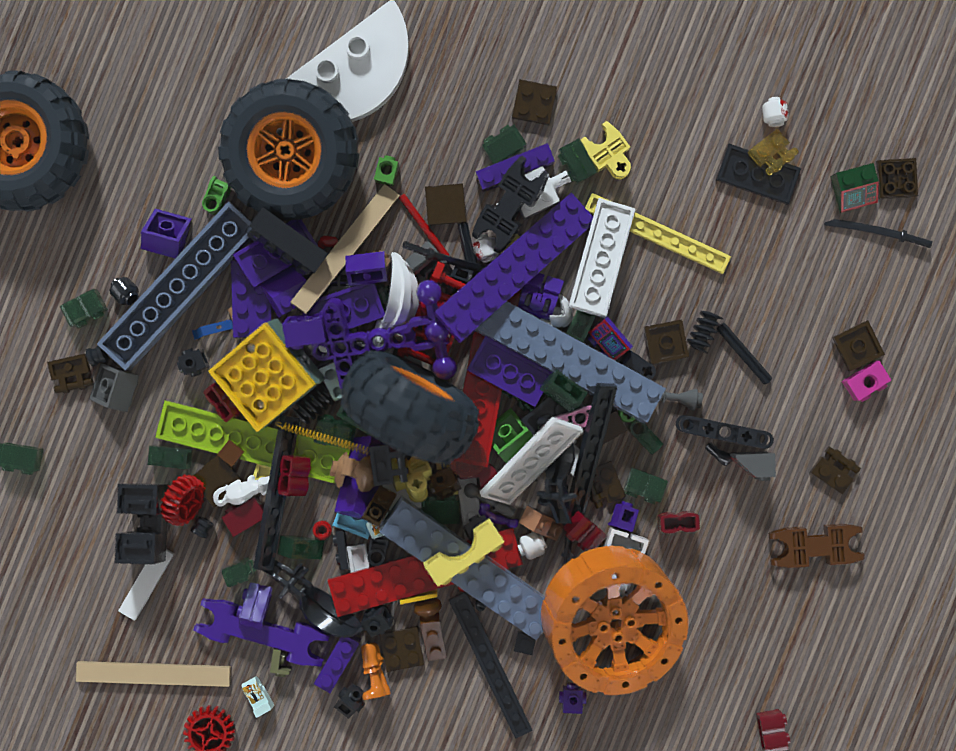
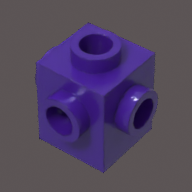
[559,683,587,714]

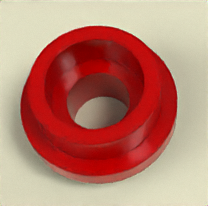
[313,520,332,540]

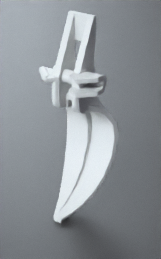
[375,252,419,354]

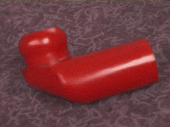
[318,236,339,249]

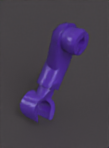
[478,503,519,528]

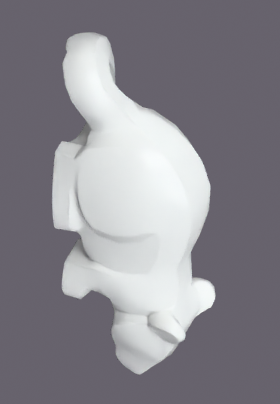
[213,475,269,507]

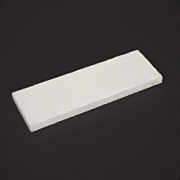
[568,198,635,318]
[479,417,583,505]

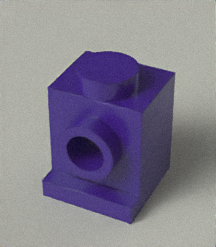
[608,501,639,532]

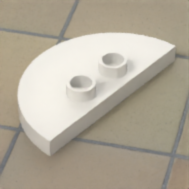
[286,0,409,122]

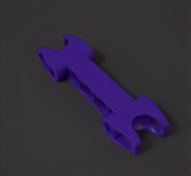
[193,598,331,667]

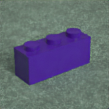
[314,635,361,693]

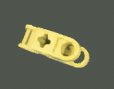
[580,121,631,180]
[392,456,432,503]

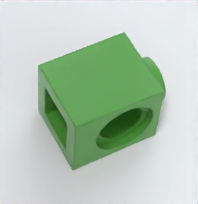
[374,155,399,187]

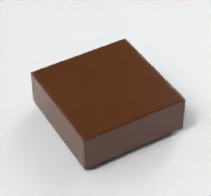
[217,440,245,467]

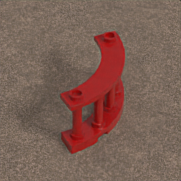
[396,261,466,365]

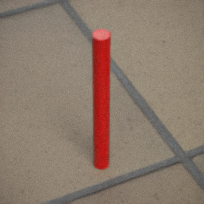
[399,194,450,256]

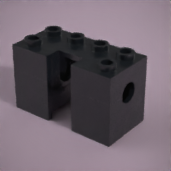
[114,483,169,565]

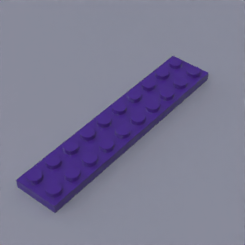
[433,192,593,343]

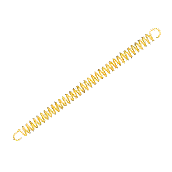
[275,422,417,468]

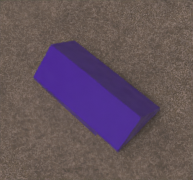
[334,436,385,519]

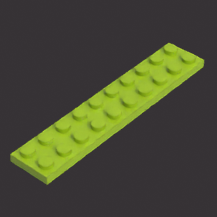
[155,400,351,484]

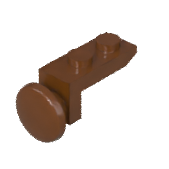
[414,597,447,661]

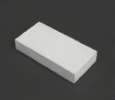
[347,543,370,572]

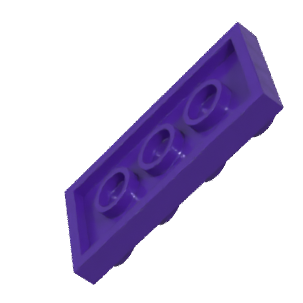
[233,219,318,289]
[231,261,272,338]
[302,283,385,337]
[467,336,553,408]

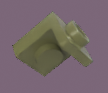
[270,648,292,677]

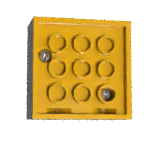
[208,318,326,432]

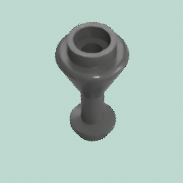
[659,388,703,411]

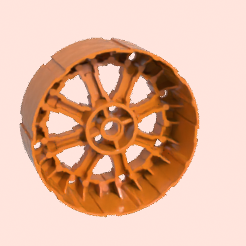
[541,546,688,695]

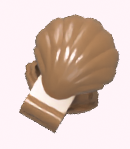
[330,452,375,492]

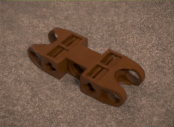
[768,524,865,568]

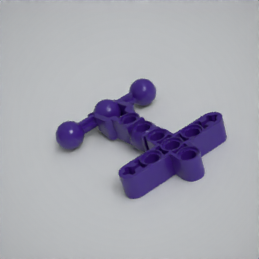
[312,280,457,388]

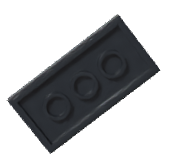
[715,144,801,205]

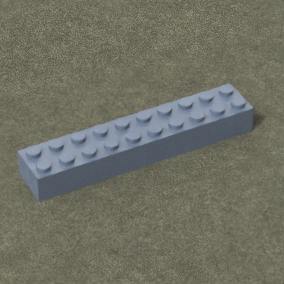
[97,201,251,370]
[475,301,666,424]
[379,496,545,640]

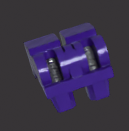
[518,273,564,321]

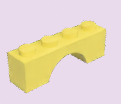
[423,519,504,586]

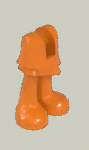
[361,643,391,700]

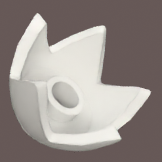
[540,294,573,328]

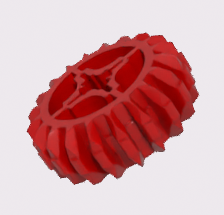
[160,474,205,526]
[183,705,236,751]

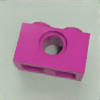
[842,361,891,402]

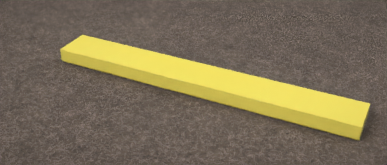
[585,193,731,274]

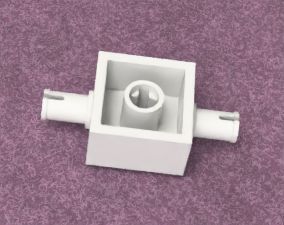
[496,166,571,220]

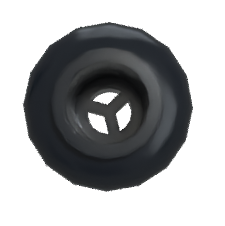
[110,277,139,305]

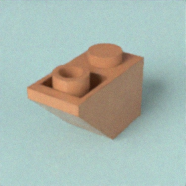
[519,505,564,541]

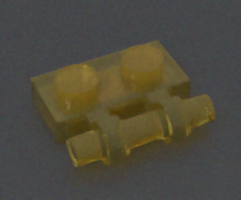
[748,129,799,175]

